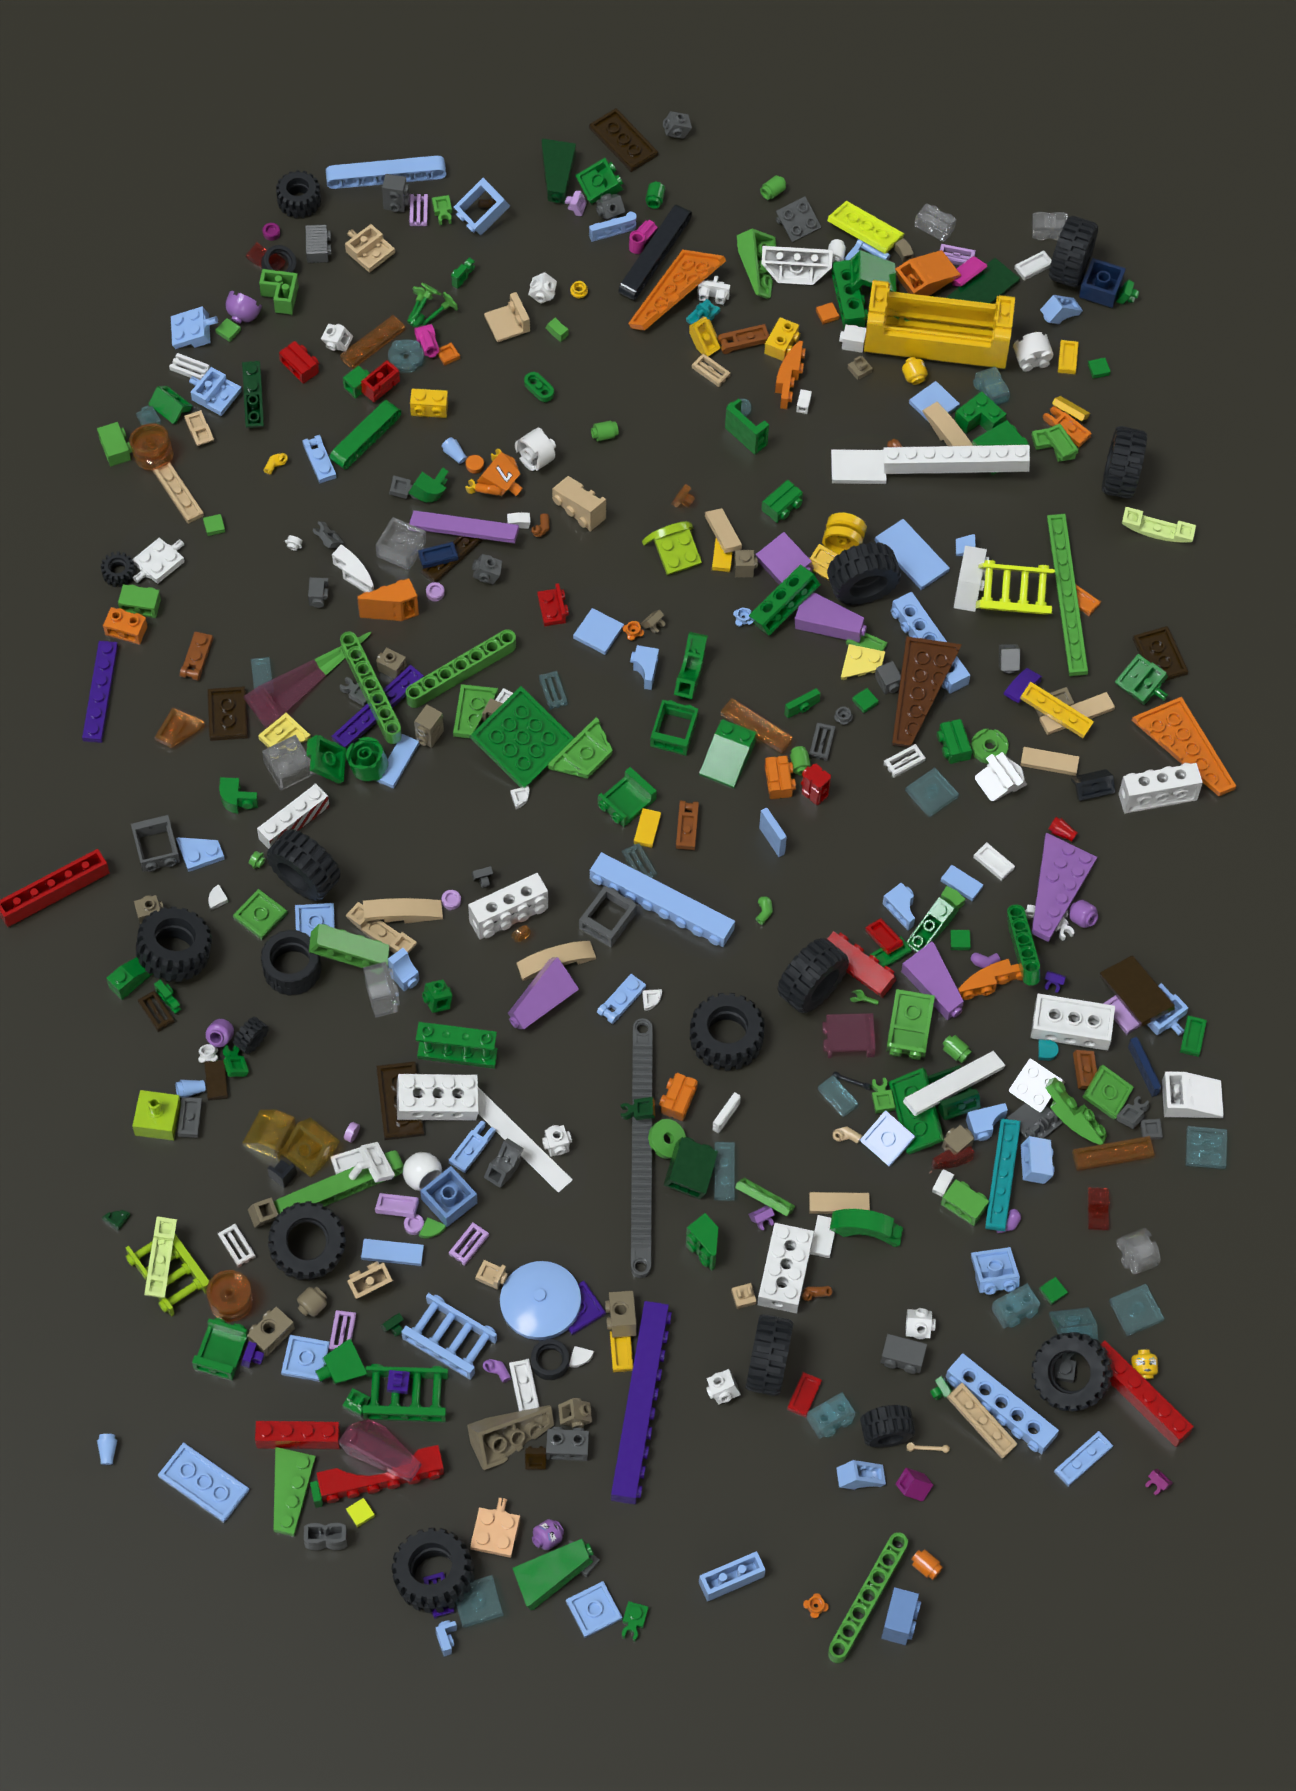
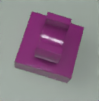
[1146,1469,1173,1495]

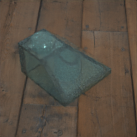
[1049,1307,1098,1340]

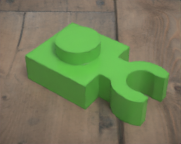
[432,195,452,225]
[872,1078,895,1114]

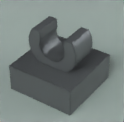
[471,866,493,888]

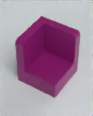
[896,1468,933,1501]

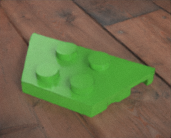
[548,717,613,779]

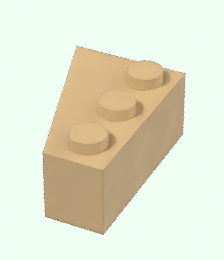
[552,476,606,532]

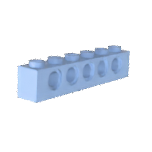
[891,592,970,694]
[946,1353,1059,1455]

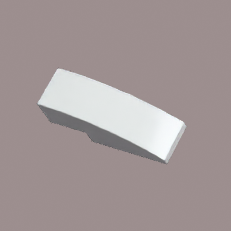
[332,545,374,592]

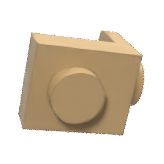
[475,1260,508,1289]

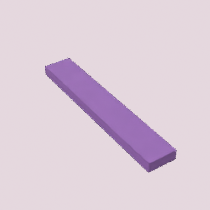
[409,511,519,543]

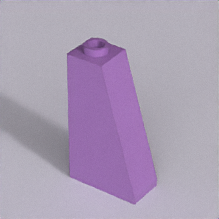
[795,592,867,643]
[901,941,964,1020]
[508,957,579,1029]

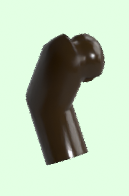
[478,198,496,208]

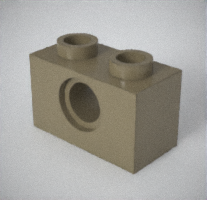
[414,705,444,748]
[605,1291,636,1337]
[247,1307,295,1357]

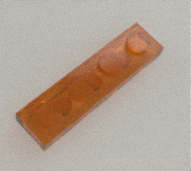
[340,315,405,369]
[721,698,793,754]
[1072,1136,1155,1170]

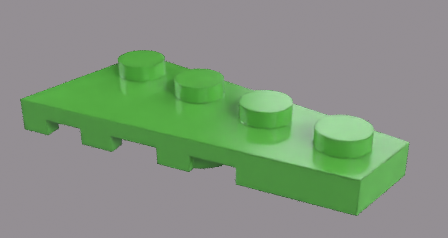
[274,1447,316,1536]

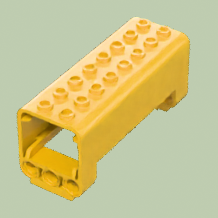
[864,280,1015,369]

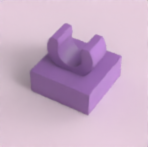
[748,1206,774,1230]

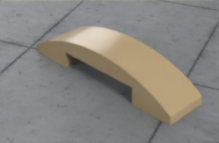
[346,902,417,953]
[517,941,596,981]

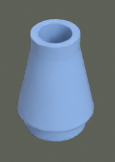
[441,437,467,464]
[175,1080,205,1097]
[97,1434,117,1465]

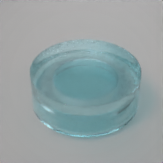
[740,399,751,416]

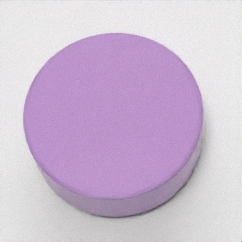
[426,582,444,601]
[442,890,461,910]
[344,1122,360,1143]
[404,1214,424,1235]

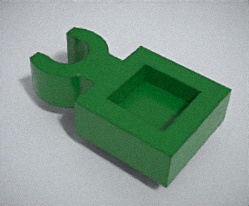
[451,257,475,289]
[154,980,181,1014]
[223,1045,249,1077]
[622,1601,649,1642]

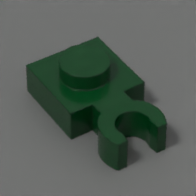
[621,1097,655,1121]

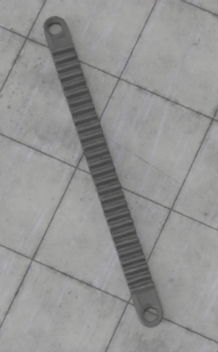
[631,1018,652,1278]

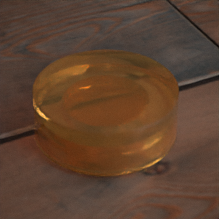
[511,925,531,942]

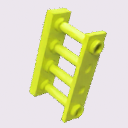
[975,560,1055,615]

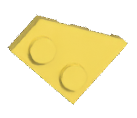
[841,644,885,680]
[258,713,311,751]

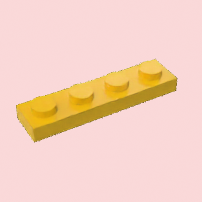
[1020,682,1094,738]

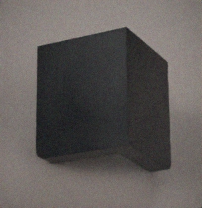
[267,1159,297,1188]

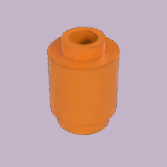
[911,1549,943,1580]

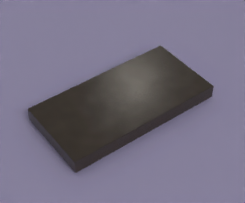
[589,108,658,172]
[1100,955,1175,1027]
[376,1061,424,1140]

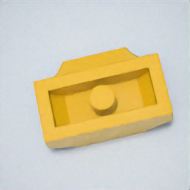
[689,317,721,357]

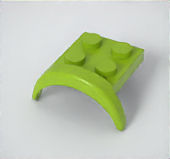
[642,521,702,575]

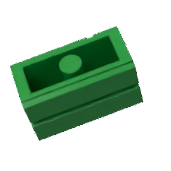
[761,480,803,522]
[937,719,972,764]

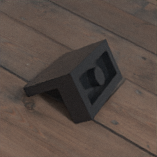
[1071,769,1115,801]

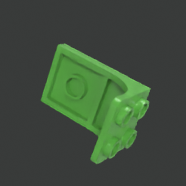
[886,989,935,1060]

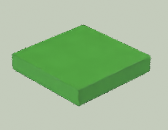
[233,889,288,940]
[1083,1065,1134,1120]

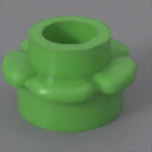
[249,851,266,869]

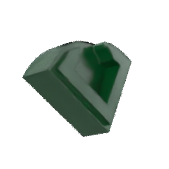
[102,1210,131,1231]

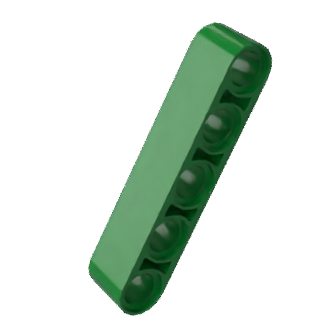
[330,400,402,469]
[1007,905,1040,985]

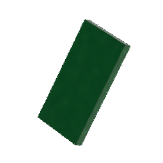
[947,258,1020,304]

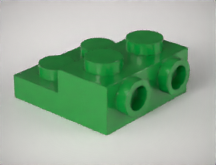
[575,158,624,204]
[306,735,346,784]

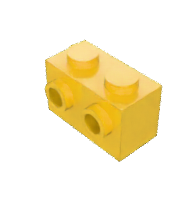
[764,317,801,361]
[410,389,448,418]

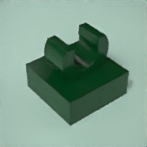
[380,1313,404,1337]

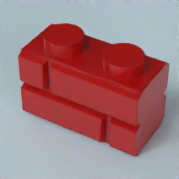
[279,341,319,384]
[361,360,400,402]
[801,764,831,805]

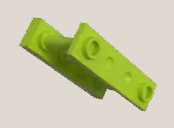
[125,1234,212,1317]

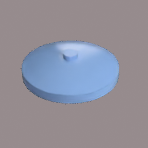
[500,1261,581,1340]

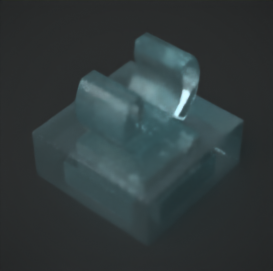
[136,406,161,430]

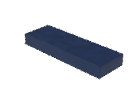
[1128,1037,1161,1097]

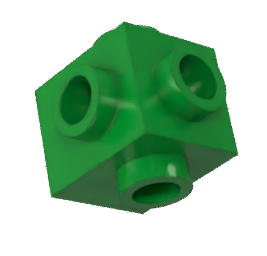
[422,980,452,1013]

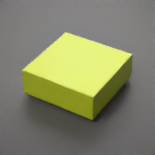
[346,1498,375,1528]

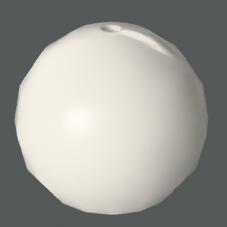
[403,1152,442,1191]

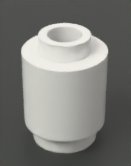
[828,239,846,262]

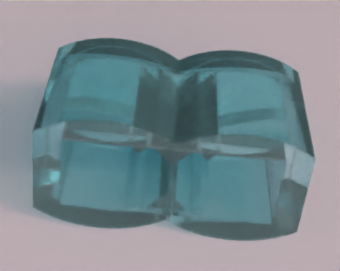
[973,367,1010,405]

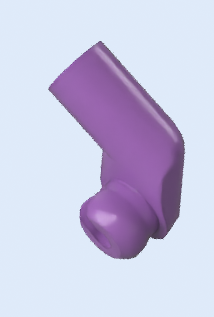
[996,1209,1021,1233]

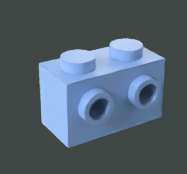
[1021,1136,1054,1184]

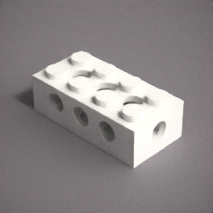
[1119,763,1203,814]
[468,873,548,940]
[1031,994,1115,1050]
[397,1074,478,1120]
[757,1223,814,1313]

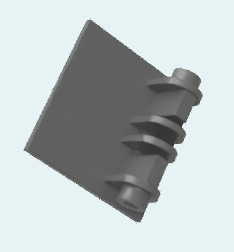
[776,196,821,242]
[1007,1103,1063,1139]

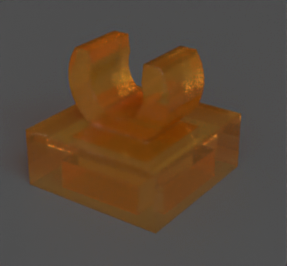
[671,484,695,508]

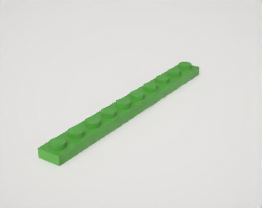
[1047,514,1088,676]

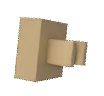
[731,1283,757,1309]

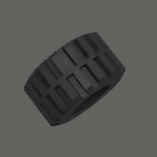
[276,170,321,218]
[860,1405,915,1448]

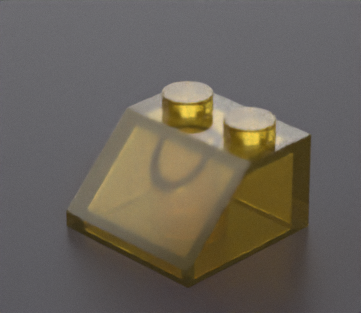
[242,1110,296,1159]
[281,1118,340,1177]

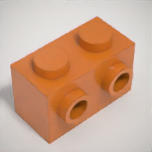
[103,607,148,645]

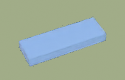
[377,734,419,789]
[361,1239,424,1266]
[1054,1431,1113,1487]

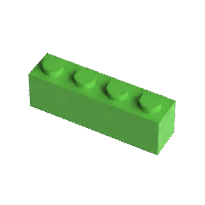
[309,924,389,973]

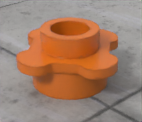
[623,621,644,641]
[803,1593,828,1618]

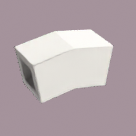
[796,389,812,414]
[507,512,530,529]
[932,1169,954,1197]

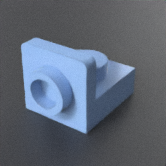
[435,1620,457,1657]

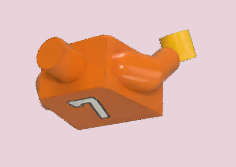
[465,449,523,496]

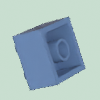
[420,1166,477,1227]
[881,1587,921,1645]

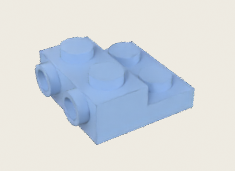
[971,1247,1020,1295]

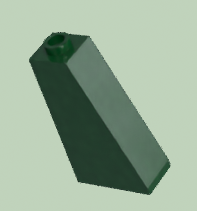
[541,138,576,204]

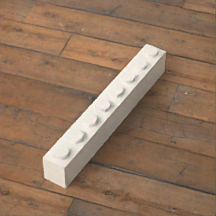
[884,445,1030,474]

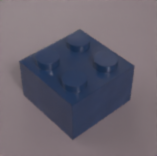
[1079,258,1126,308]

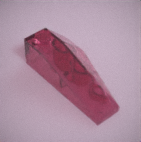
[338,1419,422,1482]

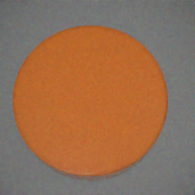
[466,455,484,474]

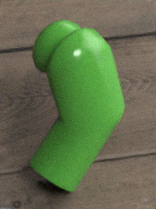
[756,896,773,925]

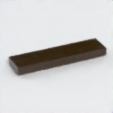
[421,536,484,583]

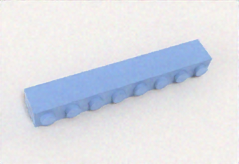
[590,852,735,947]

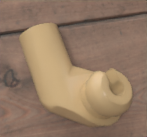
[833,1127,862,1144]

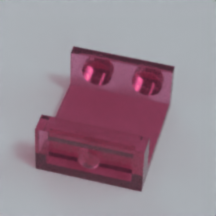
[822,1013,876,1058]

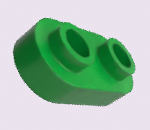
[524,372,554,402]

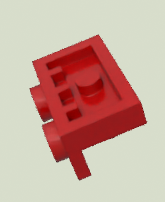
[537,583,569,627]

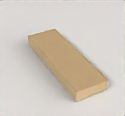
[705,508,742,553]
[1020,747,1079,776]
[809,1192,870,1214]

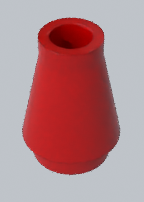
[1048,817,1077,842]

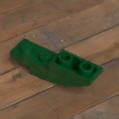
[242,361,264,428]

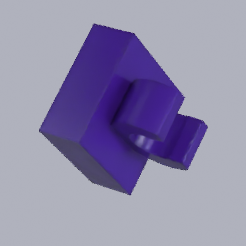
[1045,971,1066,993]
[241,1341,264,1368]
[387,1370,410,1394]

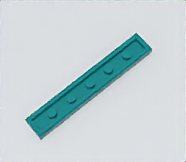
[985,1119,1021,1231]

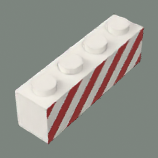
[257,784,329,849]

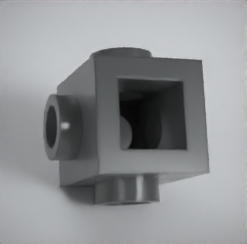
[663,111,692,139]
[596,194,625,220]
[472,554,502,585]

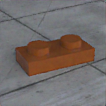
[1073,1050,1097,1089]

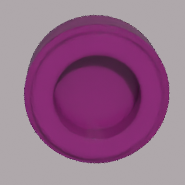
[262,223,280,241]

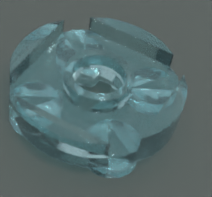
[388,339,424,373]

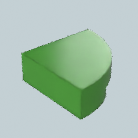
[419,1218,446,1239]

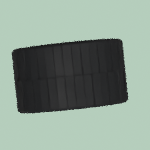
[261,930,321,995]

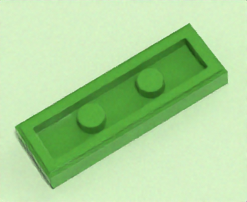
[735,1178,795,1216]

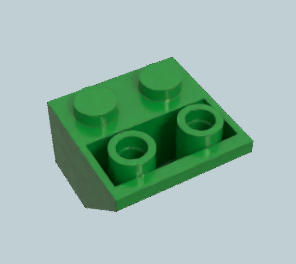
[686,1213,718,1271]

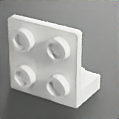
[1009,1059,1065,1112]

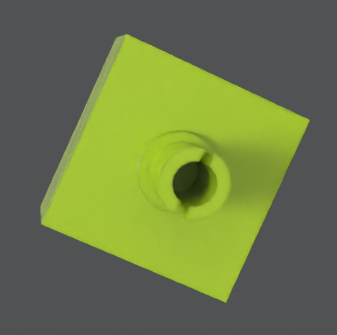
[132,1090,181,1141]

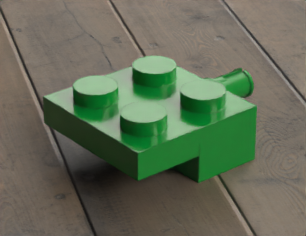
[1115,654,1168,705]

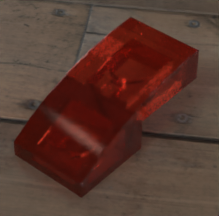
[245,242,286,271]
[931,1146,975,1169]
[1088,1187,1109,1230]

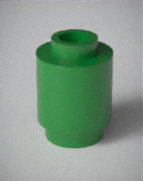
[645,182,665,209]

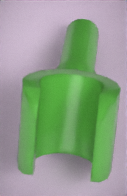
[850,990,879,1005]

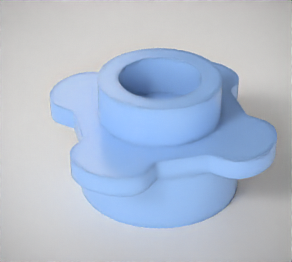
[733,608,753,626]

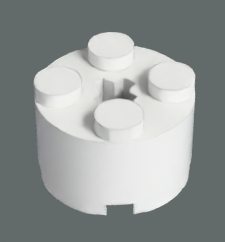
[1013,332,1054,372]
[515,427,556,471]

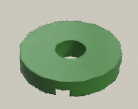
[971,729,1008,764]
[648,1119,686,1159]

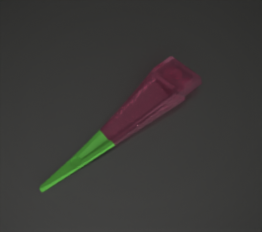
[243,632,371,728]

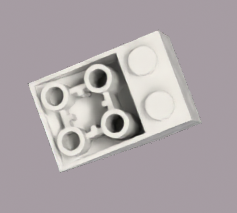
[1162,1072,1223,1118]

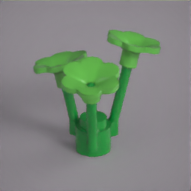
[407,282,458,328]

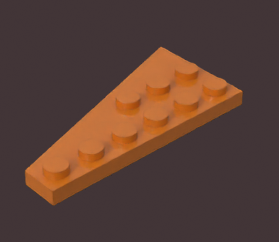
[628,249,726,331]

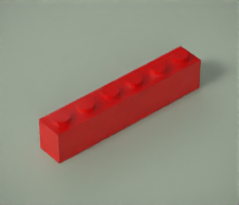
[0,849,110,927]
[1100,1340,1194,1447]

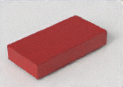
[865,918,903,955]
[787,1372,822,1418]

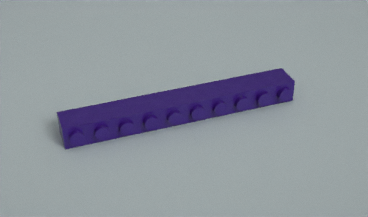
[611,1301,672,1504]

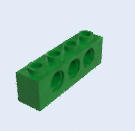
[831,260,868,330]
[749,564,821,636]

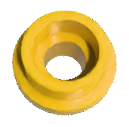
[570,281,588,298]

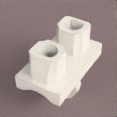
[698,276,730,305]

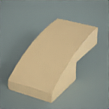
[184,410,214,446]

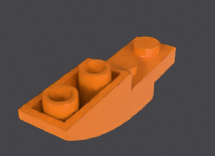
[775,341,806,409]
[958,959,1023,1000]

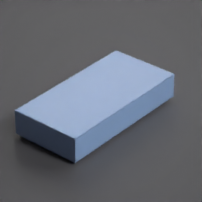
[941,865,983,901]

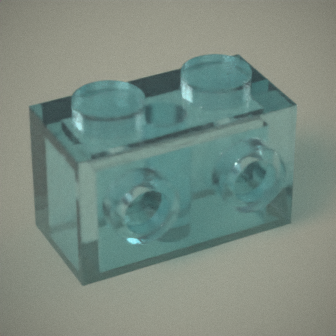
[991,1283,1040,1329]
[806,1392,855,1439]

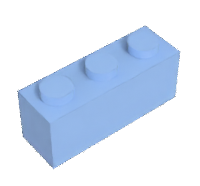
[699,1551,765,1602]

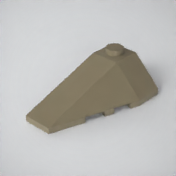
[467,1405,554,1470]

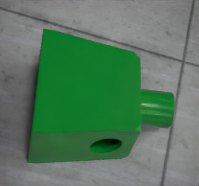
[315,1338,367,1384]

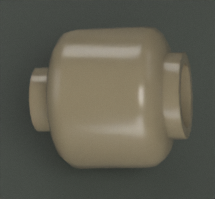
[297,1287,327,1317]

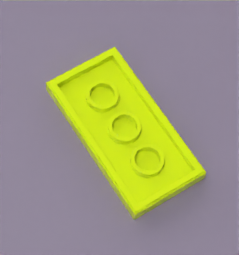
[827,201,904,254]

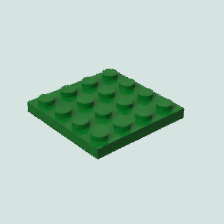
[469,686,574,788]

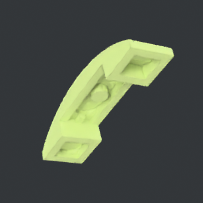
[1122,507,1196,542]
[144,1217,177,1298]

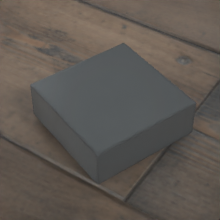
[1140,1119,1163,1141]

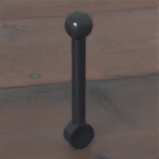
[832,1072,872,1090]

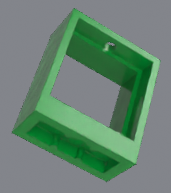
[650,700,699,755]

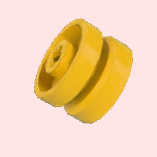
[822,513,867,555]

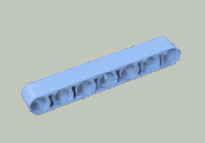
[326,156,446,189]

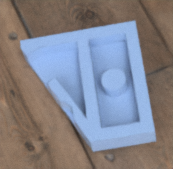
[176,837,225,872]

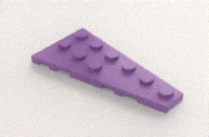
[1031,833,1097,942]

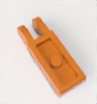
[1043,406,1092,447]

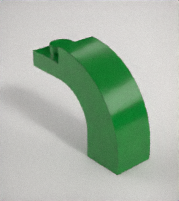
[674,632,708,699]
[829,1209,903,1247]

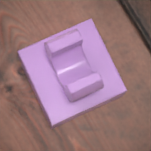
[565,191,587,216]

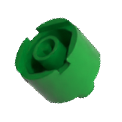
[346,737,388,781]

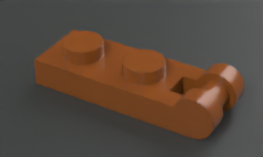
[717,324,769,354]
[180,632,213,681]
[676,800,699,850]

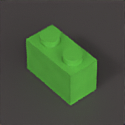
[97,422,132,467]
[118,585,161,618]
[941,1179,989,1226]

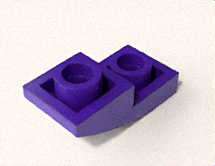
[1004,668,1042,703]

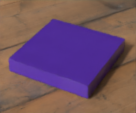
[568,1281,606,1335]

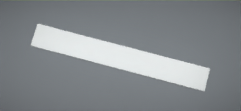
[478,1088,573,1193]

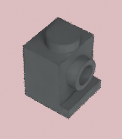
[308,577,329,608]

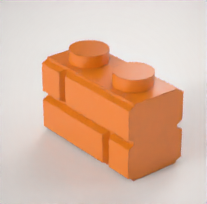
[765,756,796,799]
[659,1073,698,1121]

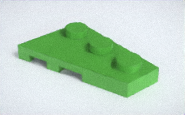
[453,684,498,738]

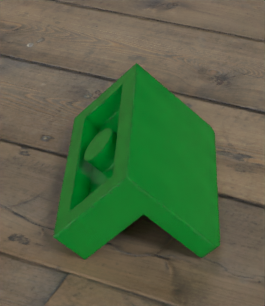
[149,386,193,424]

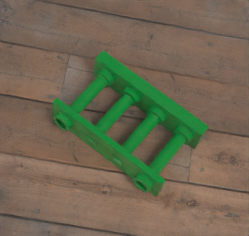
[416,1022,498,1069]
[363,1364,448,1422]

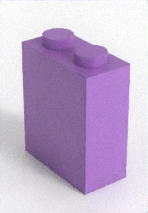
[756,532,814,585]

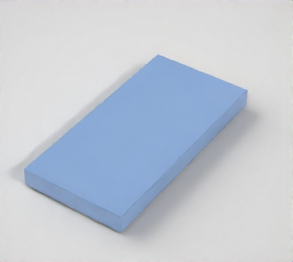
[875,519,950,590]
[158,1442,249,1523]

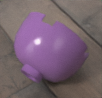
[226,291,262,324]

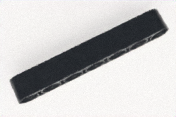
[618,205,692,300]

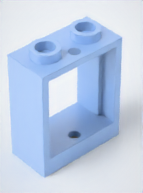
[454,178,510,235]

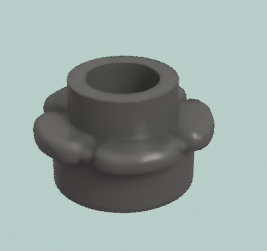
[834,707,853,725]

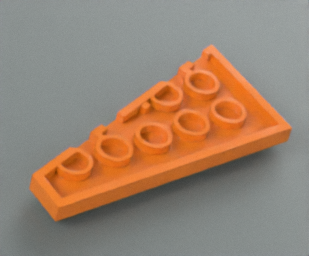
[1132,697,1236,796]

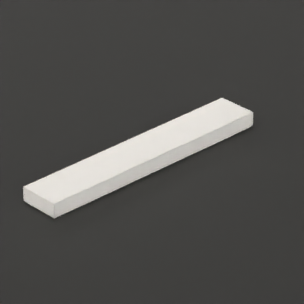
[903,1051,1005,1116]

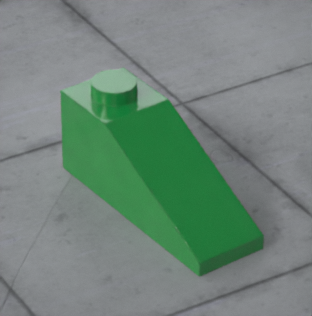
[106,957,153,1000]

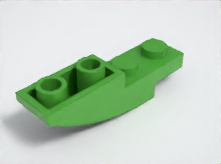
[1045,1077,1107,1145]

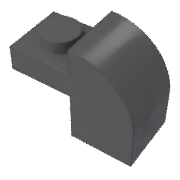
[484,1138,524,1188]

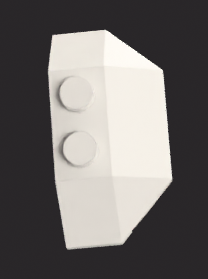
[761,246,833,285]

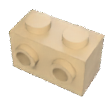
[347,1261,393,1299]

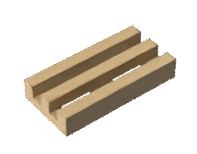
[692,353,731,387]

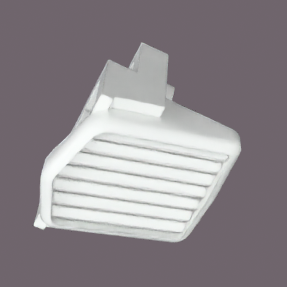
[975,752,1027,801]

